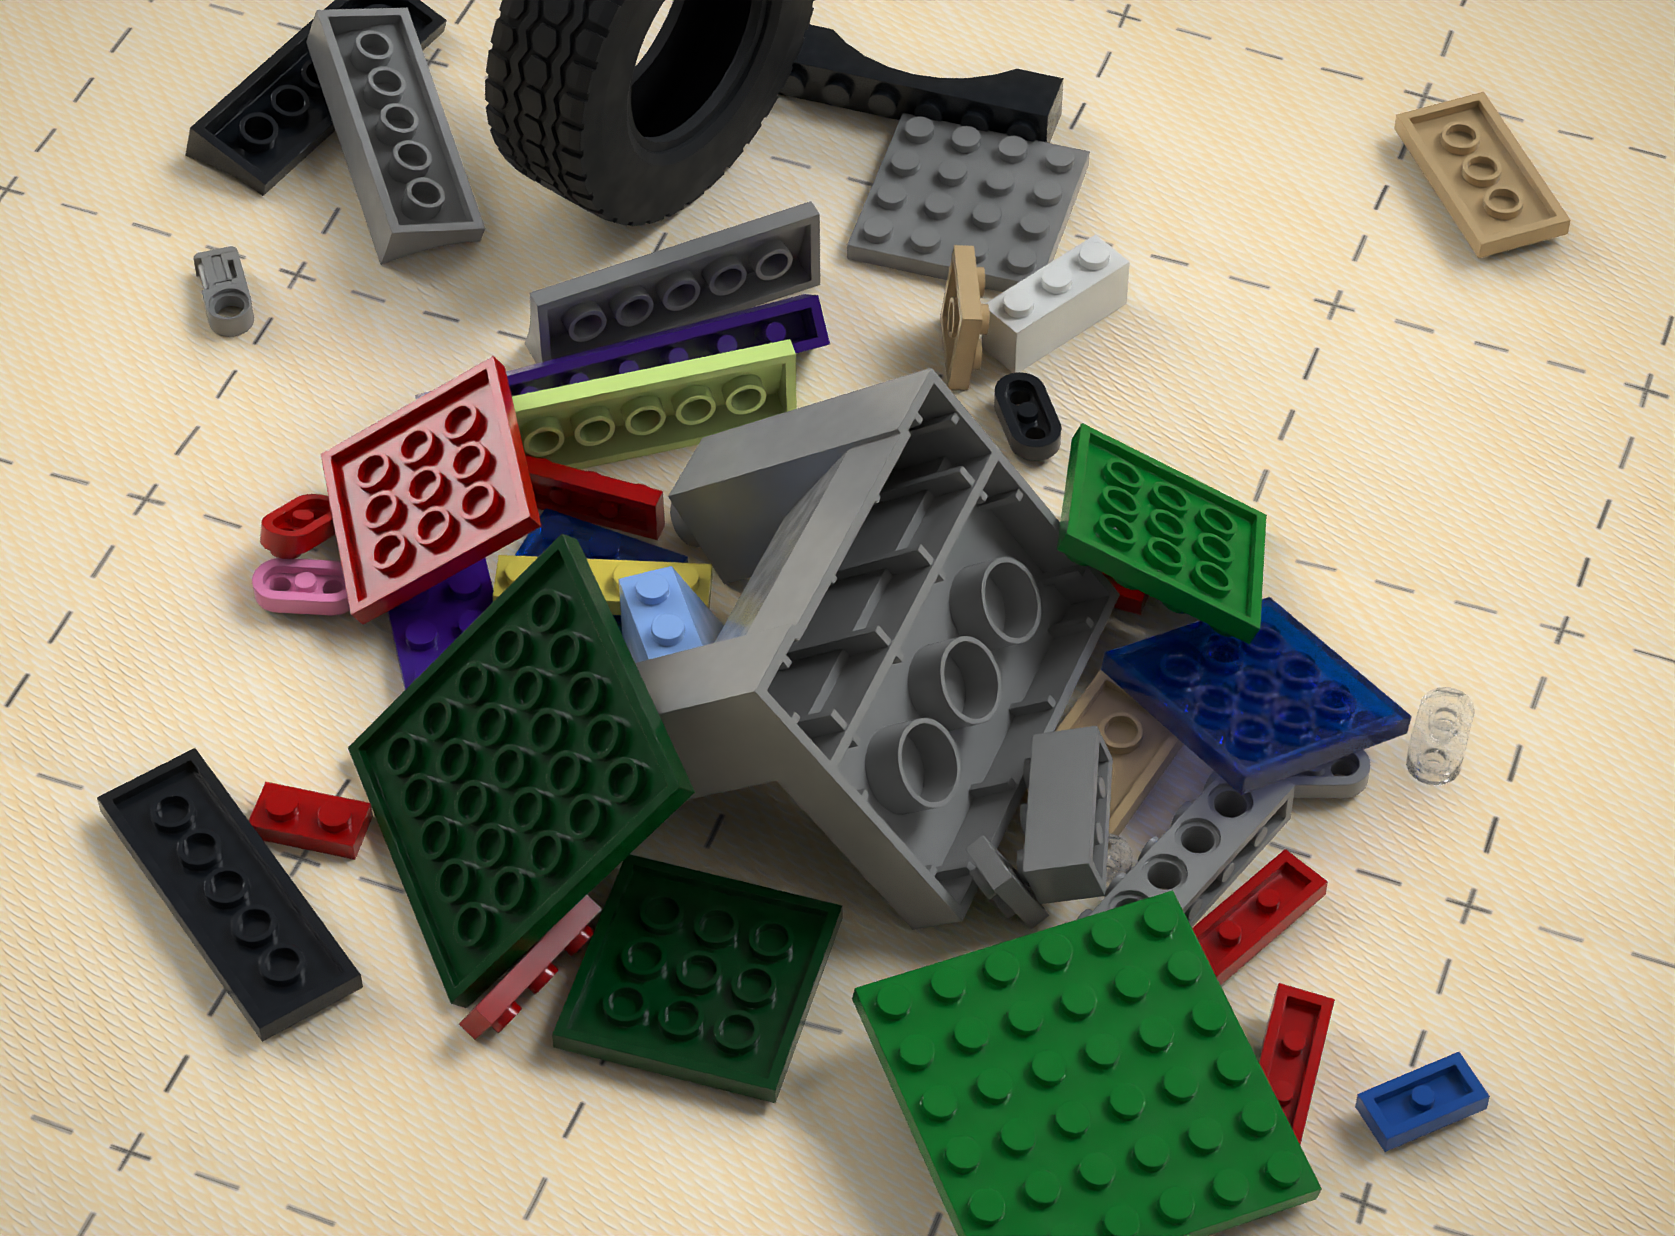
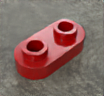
[260,494,336,559]

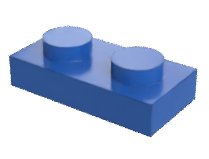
[1355,1052,1490,1152]

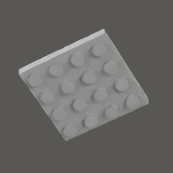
[847,113,1090,292]

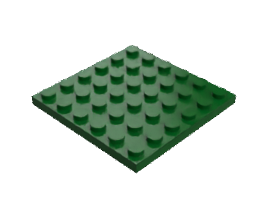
[852,890,1322,1236]

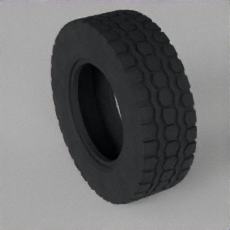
[485,0,815,226]

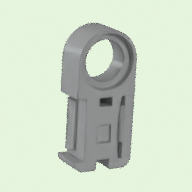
[193,246,254,337]

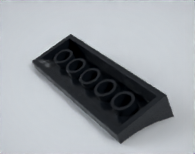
[185,0,447,196]

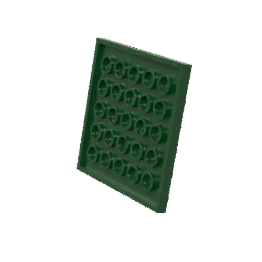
[348,534,695,1008]

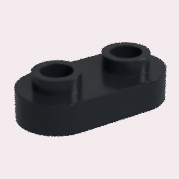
[994,372,1062,461]

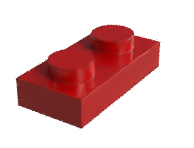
[249,781,373,860]

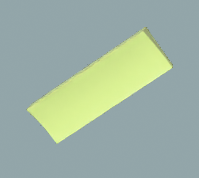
[512,339,797,469]

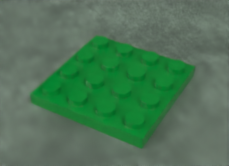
[1056,423,1267,644]

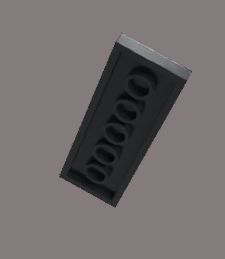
[97,748,363,1042]

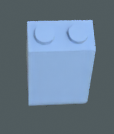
[618,566,724,663]

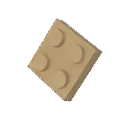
[940,245,990,390]

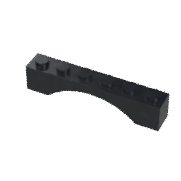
[778,24,1064,143]

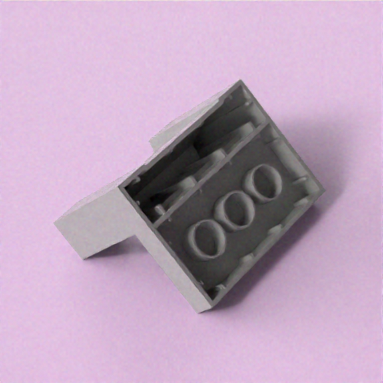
[635,368,1120,930]

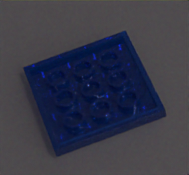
[1101,597,1412,795]

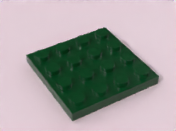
[552,854,843,1103]

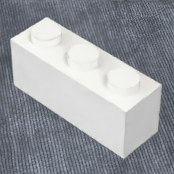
[981,234,1130,373]

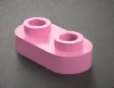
[252,558,350,616]

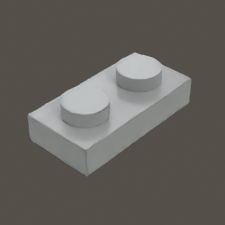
[965,835,1049,929]

